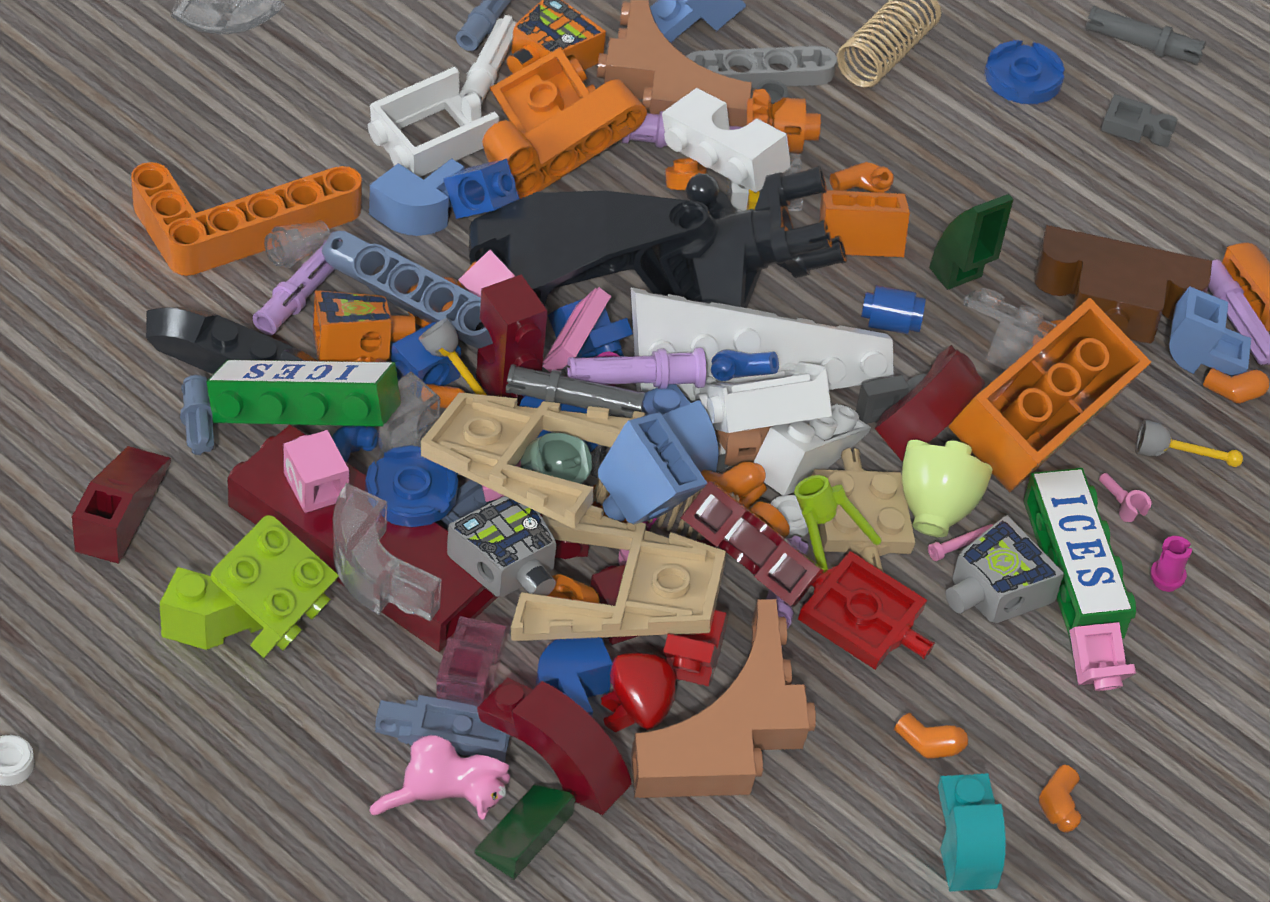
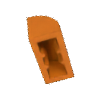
[820,190,910,257]
[1222,243,1270,331]

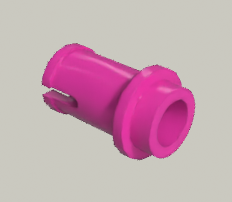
[1150,536,1192,592]

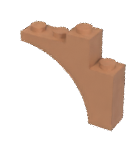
[597,0,752,127]
[631,599,816,798]

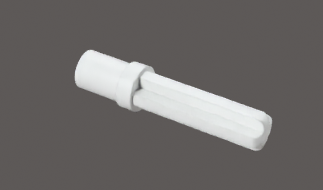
[459,15,517,105]

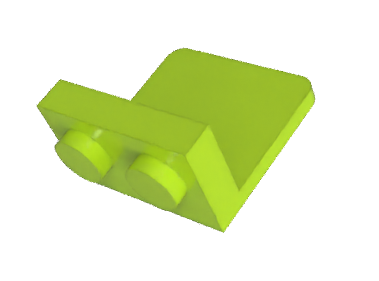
[211,515,339,658]

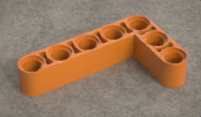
[131,162,362,276]

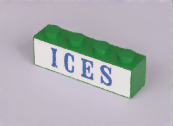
[206,360,401,426]
[1023,468,1136,640]

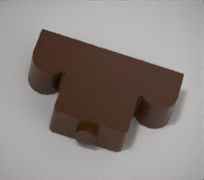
[1034,225,1212,344]

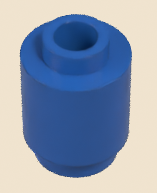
[861,285,926,335]

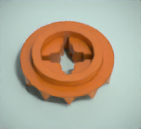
[747,89,774,127]

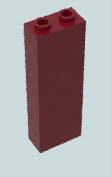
[227,424,498,652]

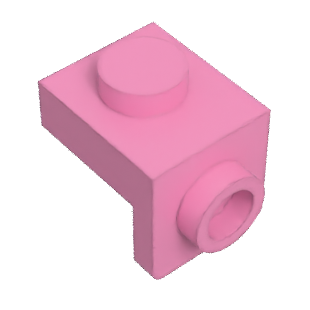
[1069,622,1136,691]

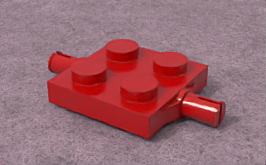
[798,551,935,670]

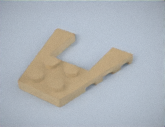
[421,392,645,528]
[511,505,726,641]

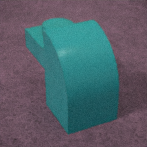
[938,773,1006,892]

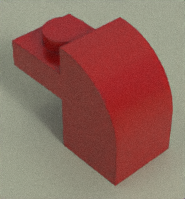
[663,610,728,687]

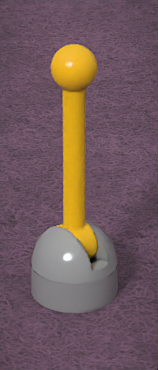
[419,318,487,395]
[1136,419,1243,467]

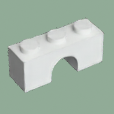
[662,88,791,193]

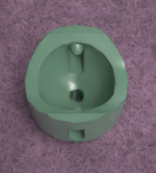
[521,433,592,484]

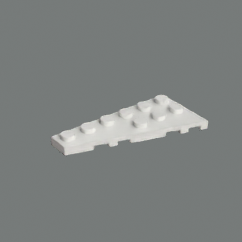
[631,287,894,403]

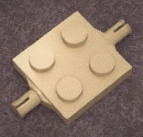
[812,448,915,572]

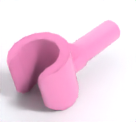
[1099,473,1152,522]

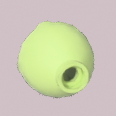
[902,440,993,537]

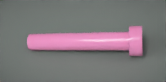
[928,524,993,561]

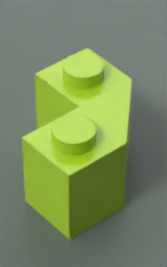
[160,567,264,650]

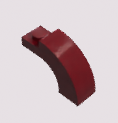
[875,345,985,462]
[477,677,632,815]

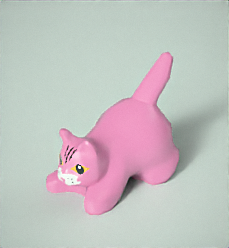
[370,735,510,820]

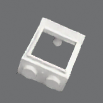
[368,67,499,177]
[695,362,832,433]

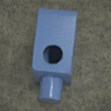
[598,412,708,525]

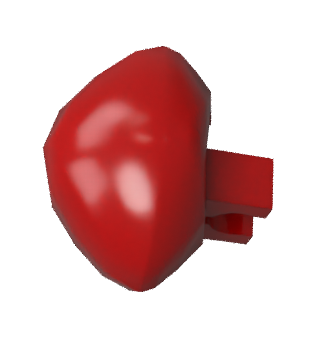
[601,653,676,733]

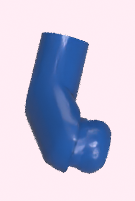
[710,349,779,381]
[332,426,379,462]

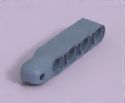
[322,231,493,349]

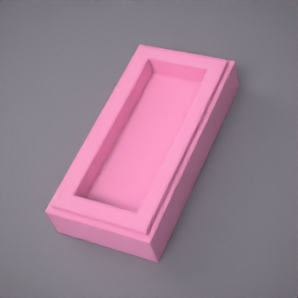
[542,287,611,373]

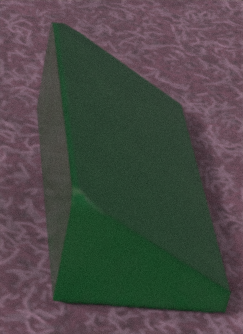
[474,784,575,880]

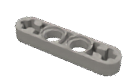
[686,46,837,88]

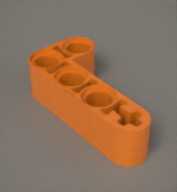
[482,79,647,200]

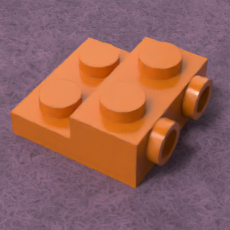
[490,47,596,135]

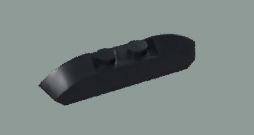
[146,307,318,374]

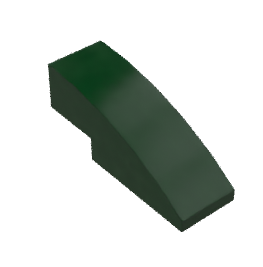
[929,194,1013,290]

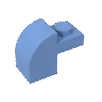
[650,0,746,42]
[369,158,464,236]
[1169,286,1251,376]
[642,384,719,472]

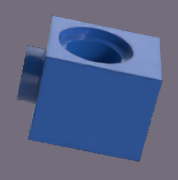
[443,158,519,219]
[391,322,461,401]

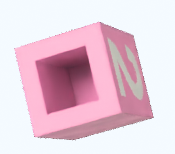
[284,430,349,513]

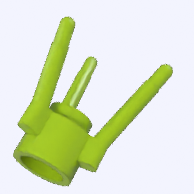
[794,475,882,573]

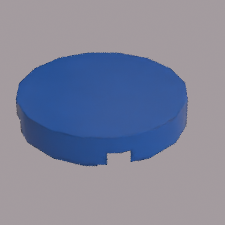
[985,40,1065,104]
[365,445,458,527]

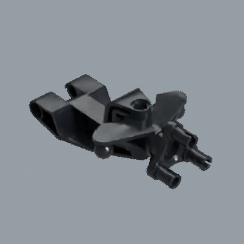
[469,166,847,331]

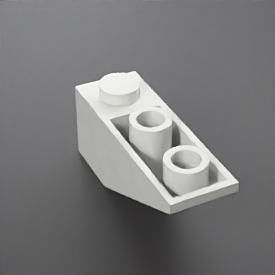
[753,404,871,496]

